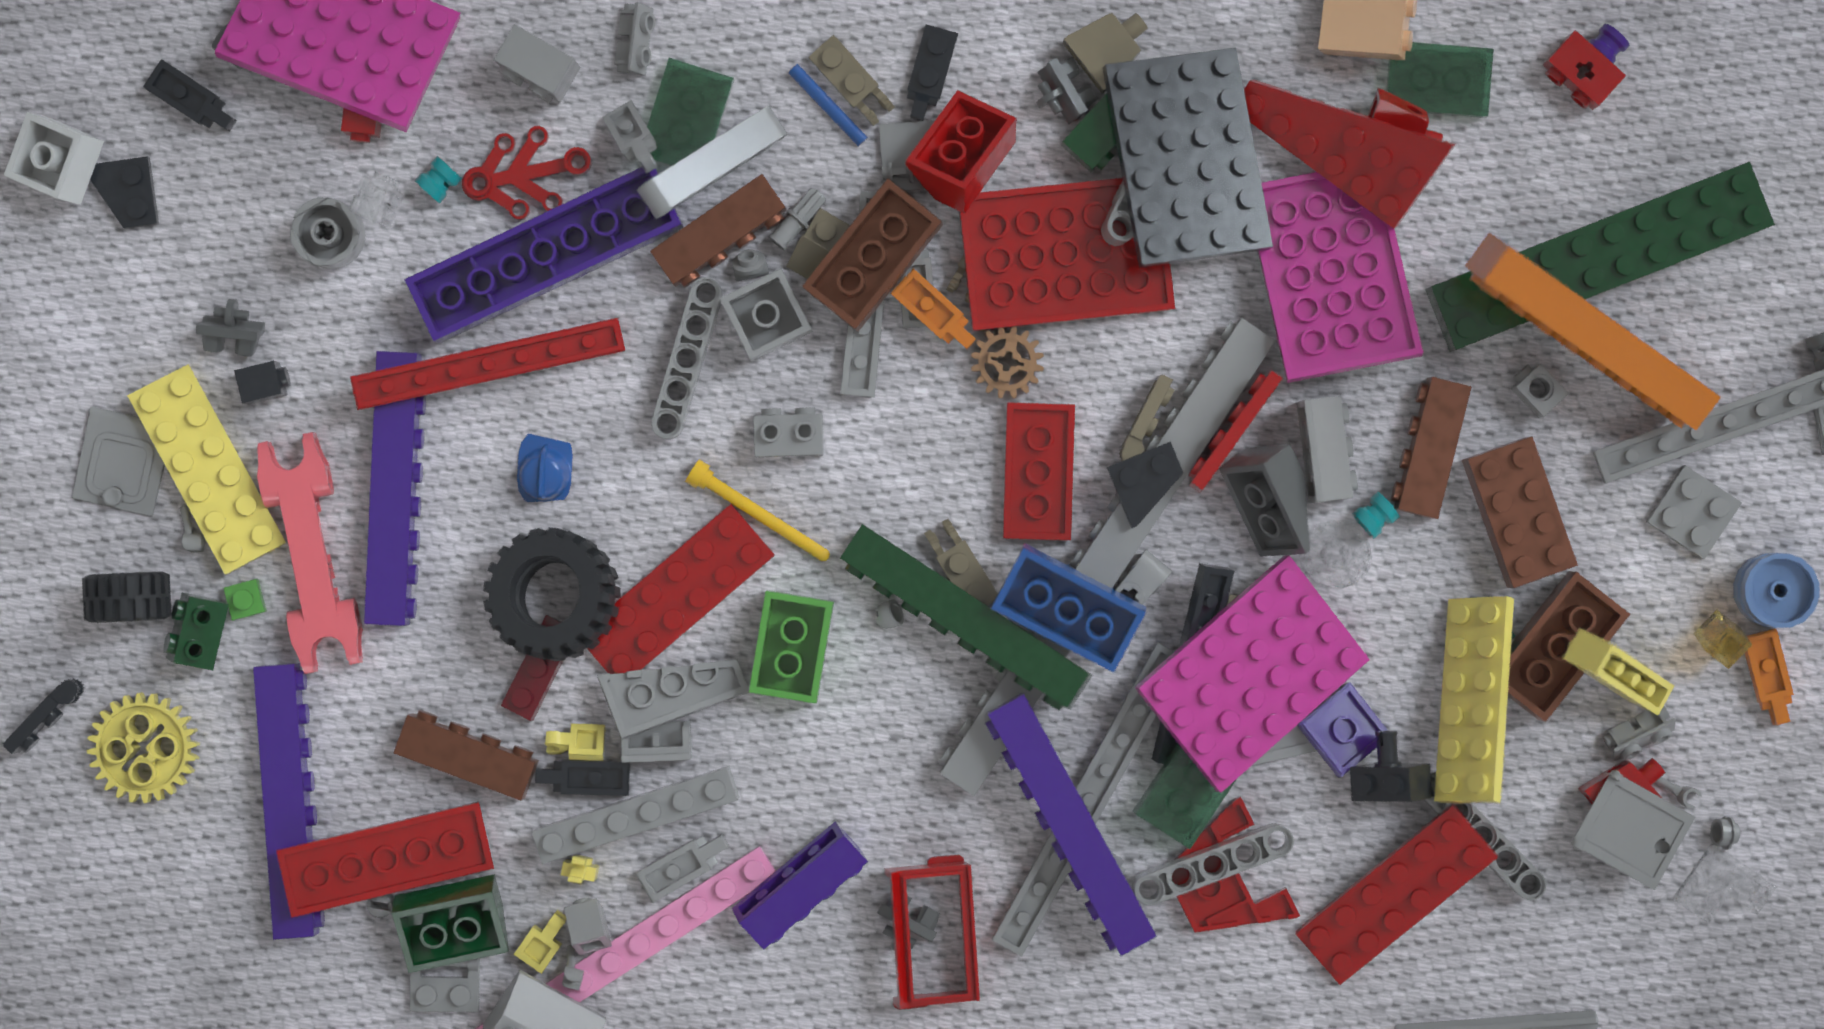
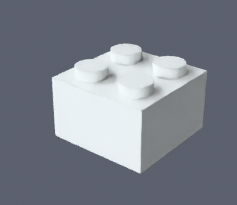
[3,112,104,205]

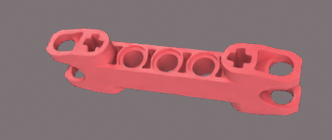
[257,432,363,674]

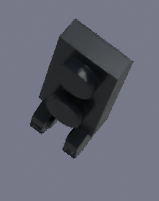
[3,678,85,754]

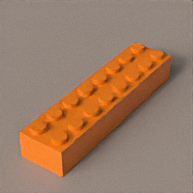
[1465,232,1721,430]

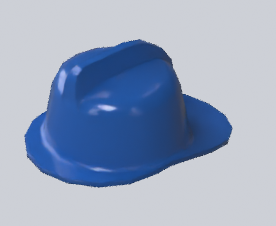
[517,433,573,502]

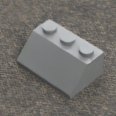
[1296,396,1358,503]
[483,970,606,1029]

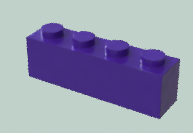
[732,821,868,950]

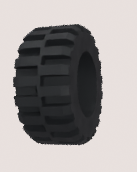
[483,527,621,661]

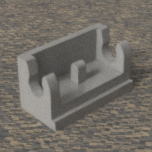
[621,721,692,763]

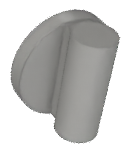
[732,249,769,282]

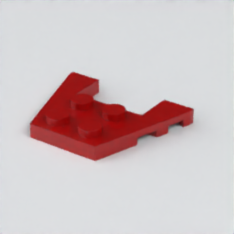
[1171,796,1300,932]

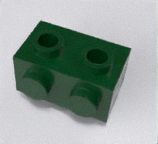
[163,592,229,671]

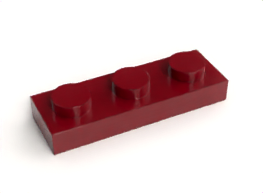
[501,615,563,721]

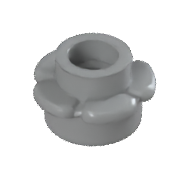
[1710,816,1740,850]

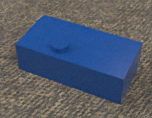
[991,543,1146,673]

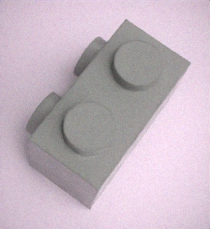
[753,407,824,457]

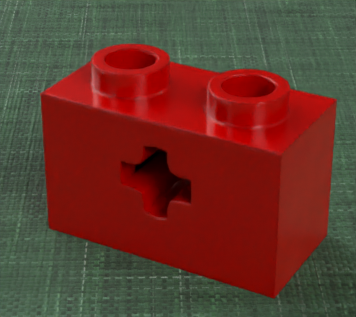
[1543,30,1626,110]

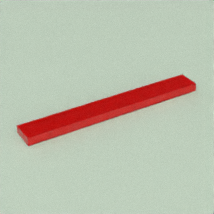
[350,318,626,411]

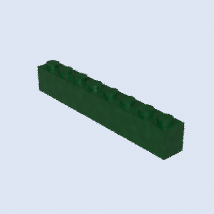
[840,524,1093,711]

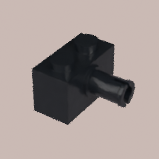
[1350,731,1432,802]

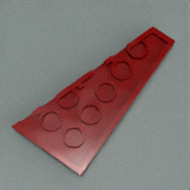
[1244,79,1456,229]

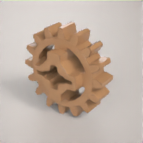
[971,326,1044,399]

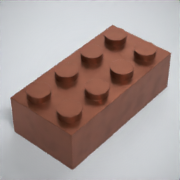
[802,179,943,332]
[1462,436,1578,588]
[1508,571,1630,722]

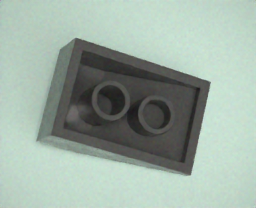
[1219,444,1310,557]

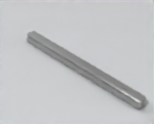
[1395,1010,1598,1029]

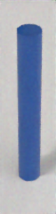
[788,64,868,147]

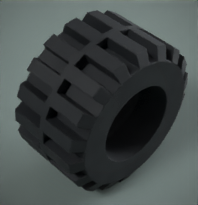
[82,571,172,623]

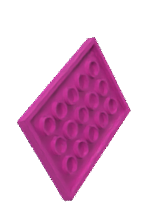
[215,0,461,132]
[1258,172,1423,383]
[1134,555,1370,793]

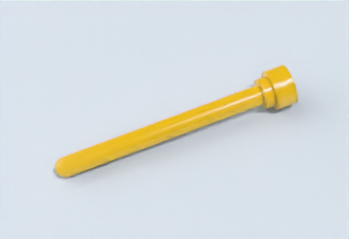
[685,459,830,561]

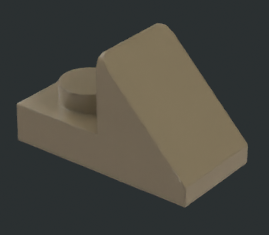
[786,208,850,279]

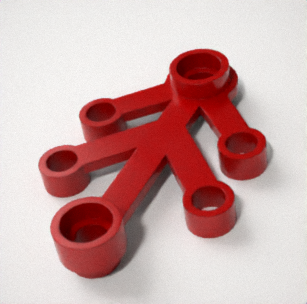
[462,126,592,220]

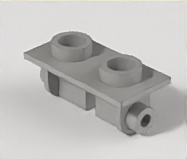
[614,2,655,76]
[1603,706,1676,761]

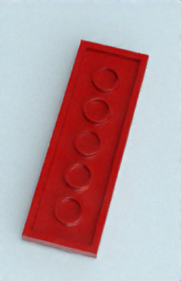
[587,504,775,674]
[276,801,494,918]
[1296,803,1498,985]

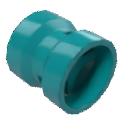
[414,156,462,204]
[1352,492,1400,539]

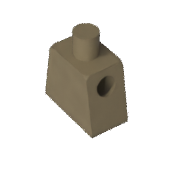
[1062,13,1148,94]

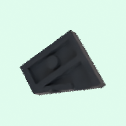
[90,156,159,229]
[1106,441,1183,528]

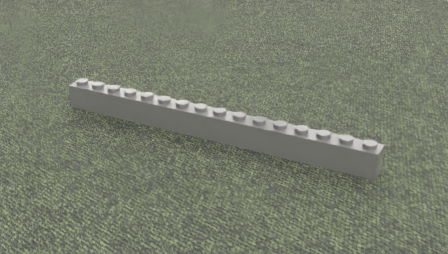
[938,318,1276,796]

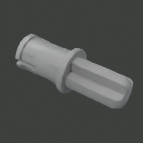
[769,188,826,251]

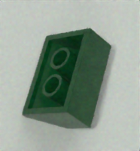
[391,874,509,973]

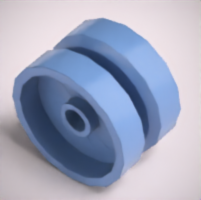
[1733,553,1820,628]

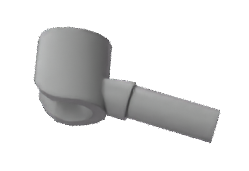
[180,506,205,552]
[1655,777,1702,809]
[562,945,584,990]

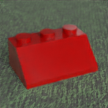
[905,90,1017,214]

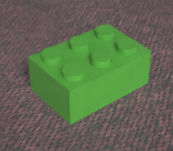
[749,590,834,704]

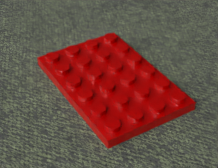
[959,178,1175,331]

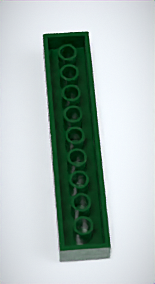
[1425,161,1775,352]

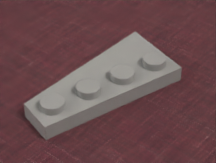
[597,659,749,740]

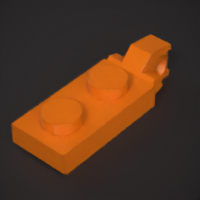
[890,268,976,349]
[1741,628,1794,725]

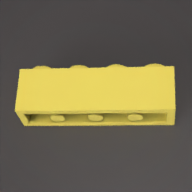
[1563,629,1674,715]

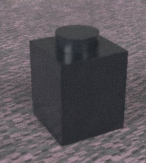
[234,361,291,405]

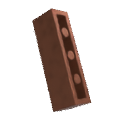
[650,174,787,288]
[1391,377,1472,519]
[393,710,539,801]

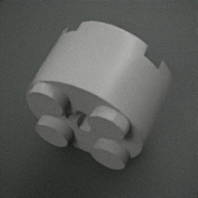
[290,197,365,269]

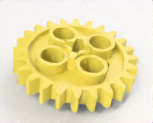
[87,692,200,803]

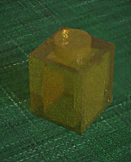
[1693,609,1753,669]

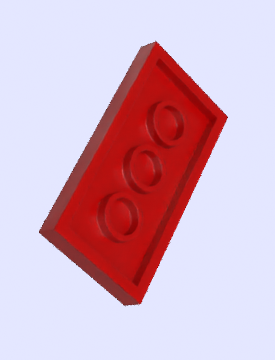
[1188,370,1283,493]
[1003,402,1075,540]

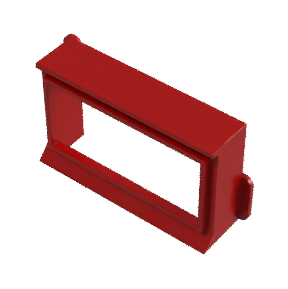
[884,855,980,1010]

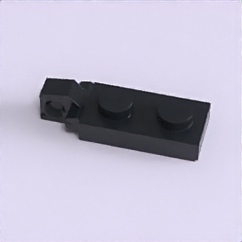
[907,24,958,121]
[143,59,237,132]
[535,759,630,796]

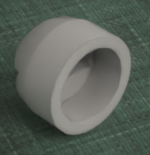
[875,599,904,629]
[367,894,394,918]

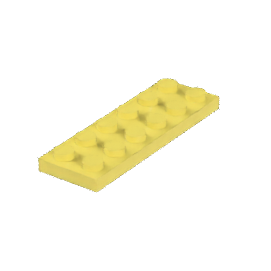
[127,364,286,575]
[1434,596,1514,803]

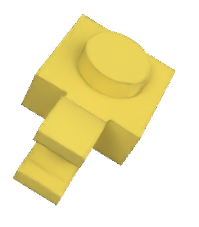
[545,723,606,761]
[561,855,600,884]
[514,910,567,974]

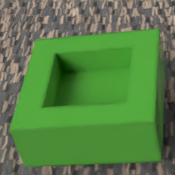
[223,579,267,620]

